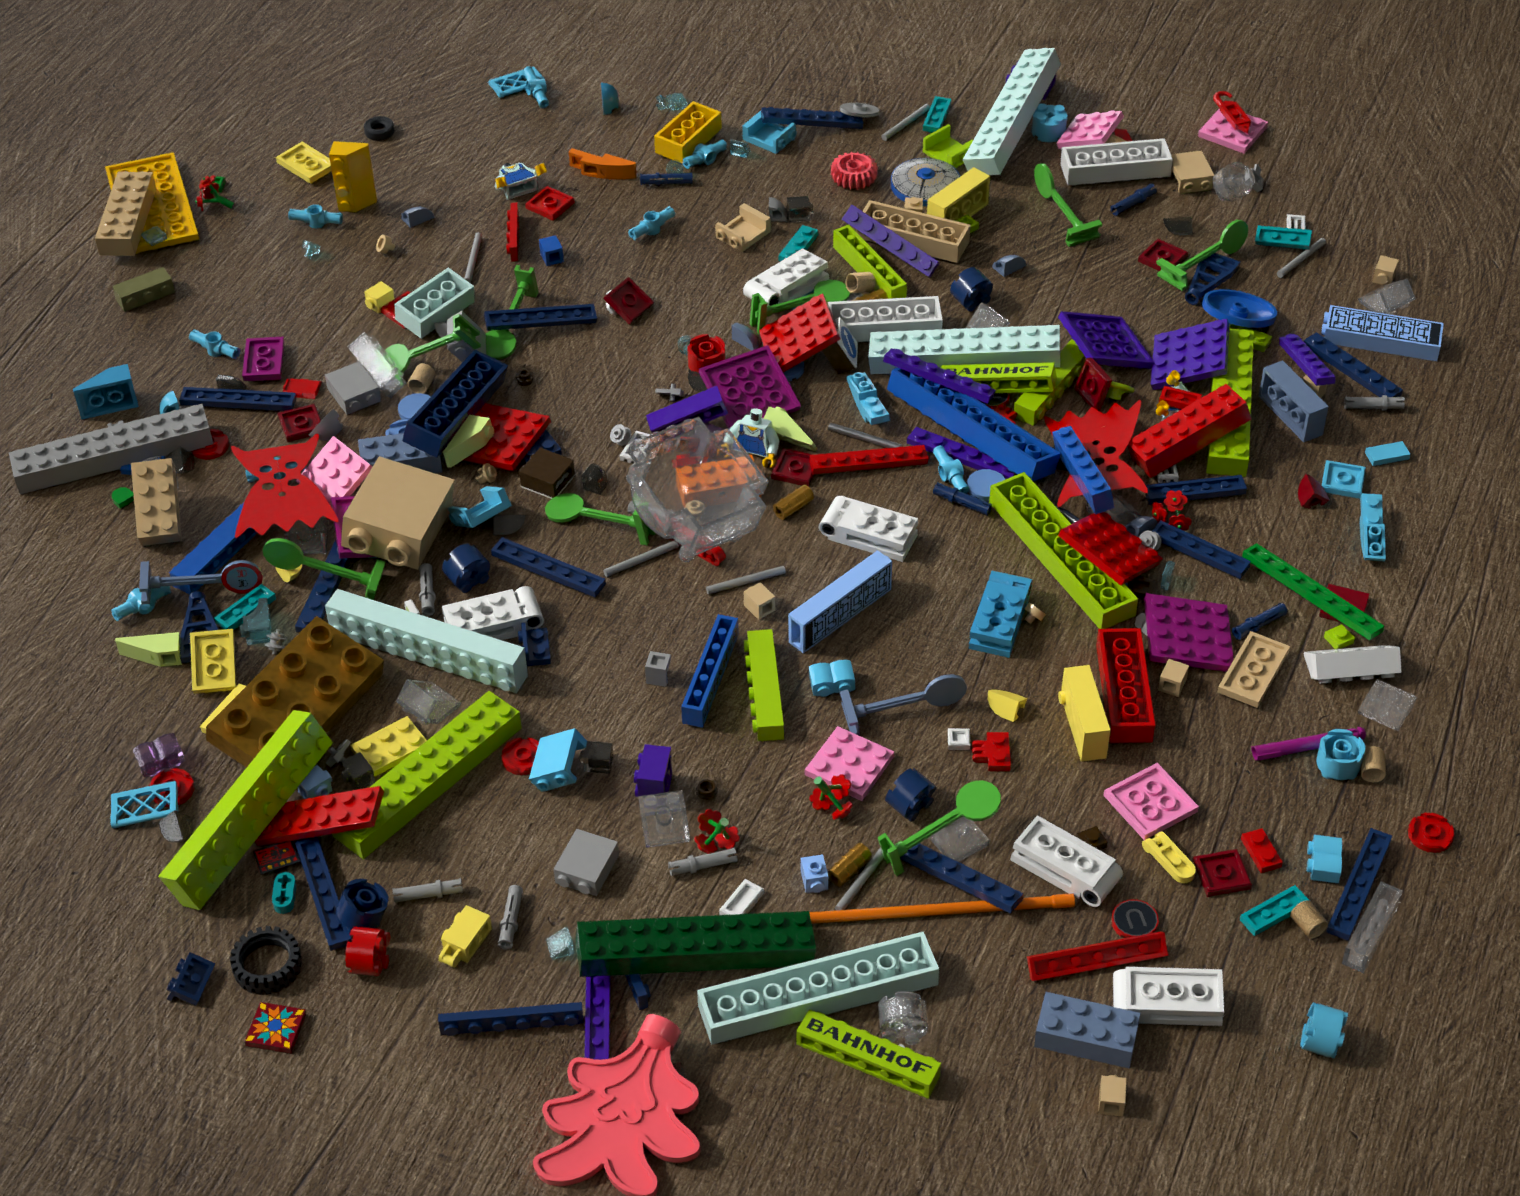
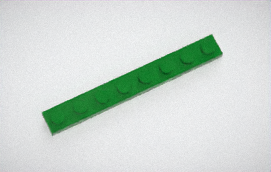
[1242,543,1385,640]

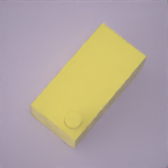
[927,167,990,221]
[1058,665,1110,762]

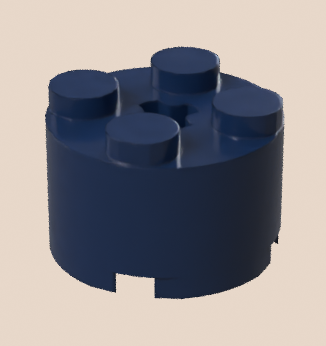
[950,267,993,312]
[442,544,490,593]
[885,768,936,822]
[336,879,389,932]

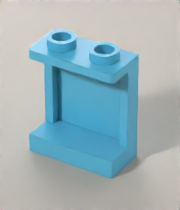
[742,111,797,154]
[448,486,512,528]
[529,728,587,792]

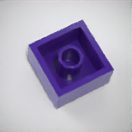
[634,744,673,809]

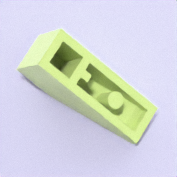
[763,407,817,452]
[443,415,494,468]

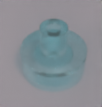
[666,160,684,173]
[301,240,321,258]
[677,335,694,355]

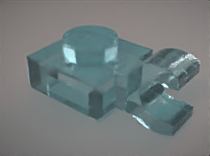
[656,93,687,110]

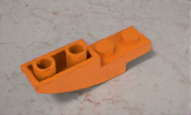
[568,148,637,180]

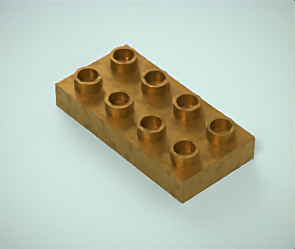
[206,616,384,768]

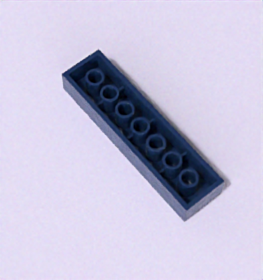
[402,350,508,458]

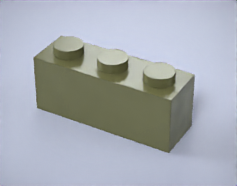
[112,267,175,312]

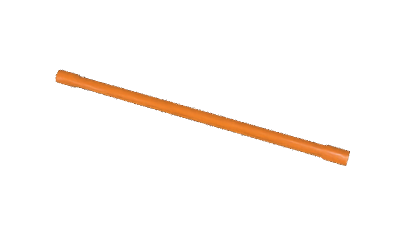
[809,893,1075,924]

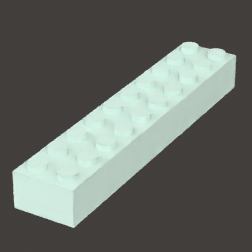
[963,48,1061,175]
[869,325,1060,374]
[325,589,528,693]
[697,932,939,1045]

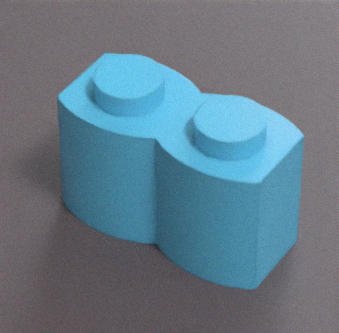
[809,660,855,697]
[1307,835,1342,883]

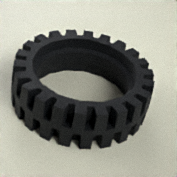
[230,926,302,995]

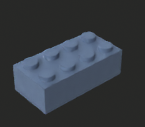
[1259,360,1329,443]
[358,433,442,481]
[1034,992,1140,1068]

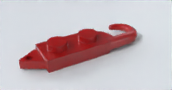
[1213,91,1251,133]

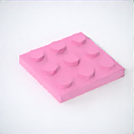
[1198,108,1268,154]
[1056,111,1124,149]
[296,436,372,506]
[805,726,894,801]
[1104,763,1199,840]

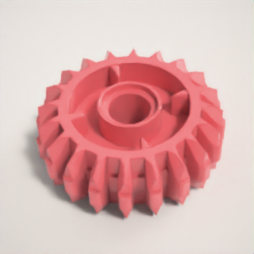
[831,151,878,190]

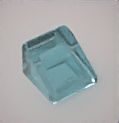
[730,139,750,158]
[546,927,574,960]

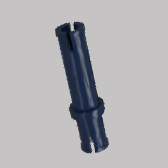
[640,172,693,186]
[1110,183,1157,216]
[933,482,992,516]
[1232,603,1288,640]

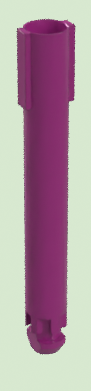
[1251,727,1366,760]

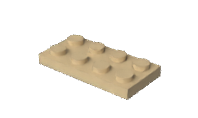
[1217,631,1290,708]

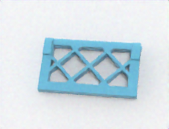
[488,66,546,98]
[111,781,178,829]

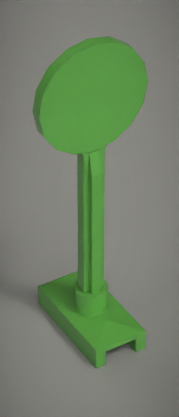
[1034,163,1102,247]
[1156,219,1248,291]
[486,265,539,360]
[750,280,850,334]
[378,314,481,379]
[545,493,656,545]
[263,538,385,600]
[877,780,1001,876]

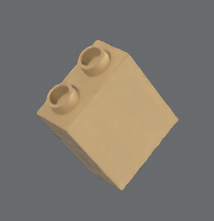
[341,456,455,570]

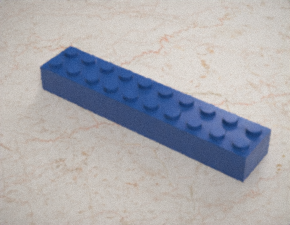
[887,368,1061,481]

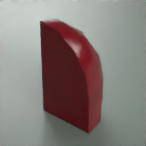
[1298,473,1329,509]

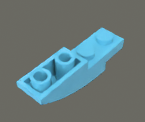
[847,372,890,425]
[1359,493,1386,561]

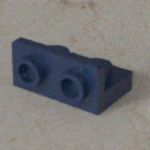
[518,622,551,667]
[166,952,215,1006]

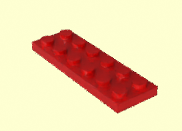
[255,786,384,846]

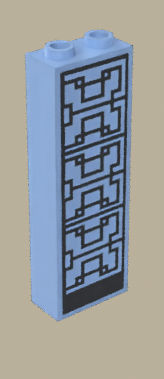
[1321,305,1444,361]
[788,550,892,653]

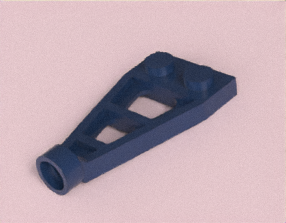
[1185,253,1240,305]
[180,591,218,663]

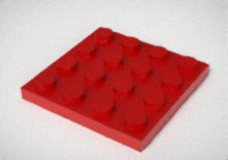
[759,293,841,372]
[463,403,551,471]
[1058,512,1163,586]

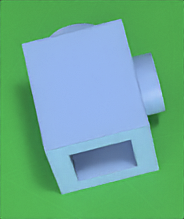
[297,765,332,799]
[801,855,828,893]

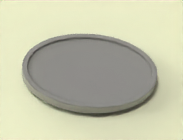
[840,103,879,117]

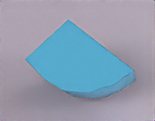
[160,391,179,414]

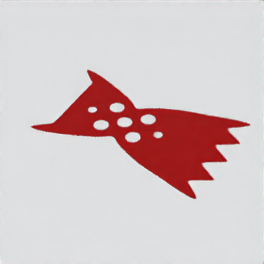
[1044,400,1148,508]
[231,434,339,538]

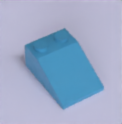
[73,364,139,420]

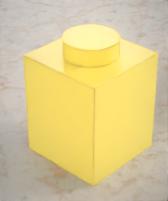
[364,281,395,314]

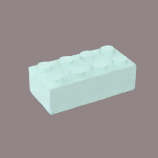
[395,267,474,338]

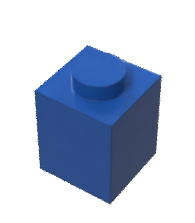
[539,235,564,266]

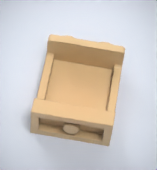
[1171,150,1214,194]
[715,203,771,252]

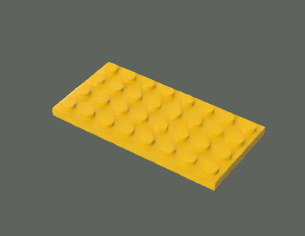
[105,152,199,254]

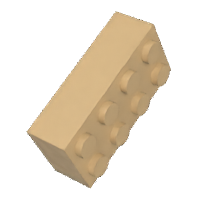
[131,458,182,546]

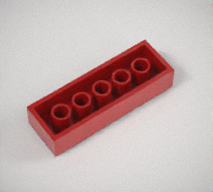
[1128,384,1252,478]
[1096,628,1155,743]

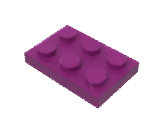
[242,337,285,381]

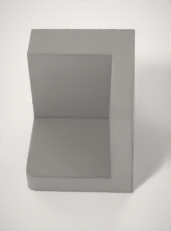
[645,651,671,687]

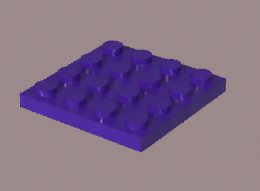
[1058,311,1155,369]
[1151,319,1229,390]

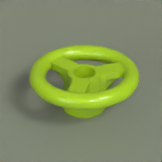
[1106,382,1135,400]

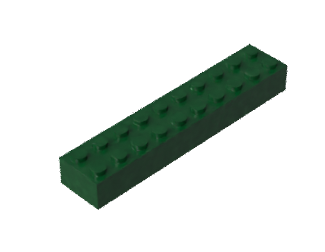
[576,911,816,977]

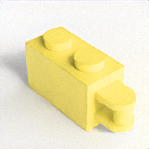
[439,905,492,968]

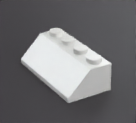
[1304,645,1401,683]

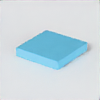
[1321,460,1366,499]

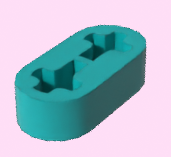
[272,872,296,914]

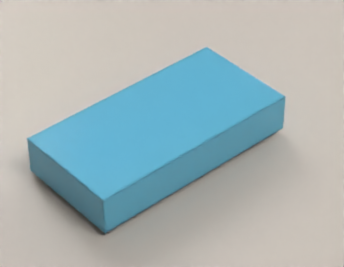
[1365,441,1410,466]

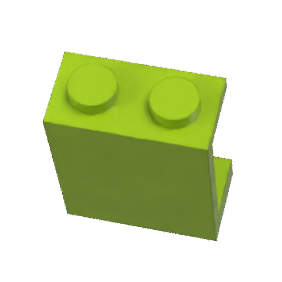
[923,124,973,168]

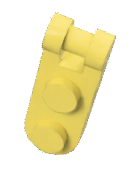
[1142,831,1196,883]

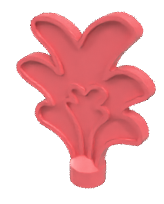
[533,1014,700,1196]

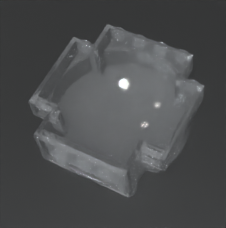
[626,417,769,562]

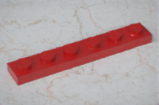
[809,445,929,474]
[1027,931,1168,981]

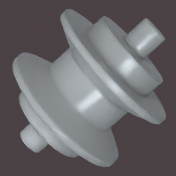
[610,424,631,446]
[1139,531,1161,550]
[265,629,288,654]

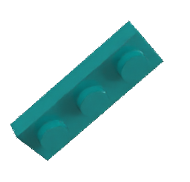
[923,96,952,133]
[778,225,818,262]
[1255,225,1312,249]
[214,584,276,630]
[1240,885,1310,936]

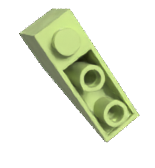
[115,632,182,667]

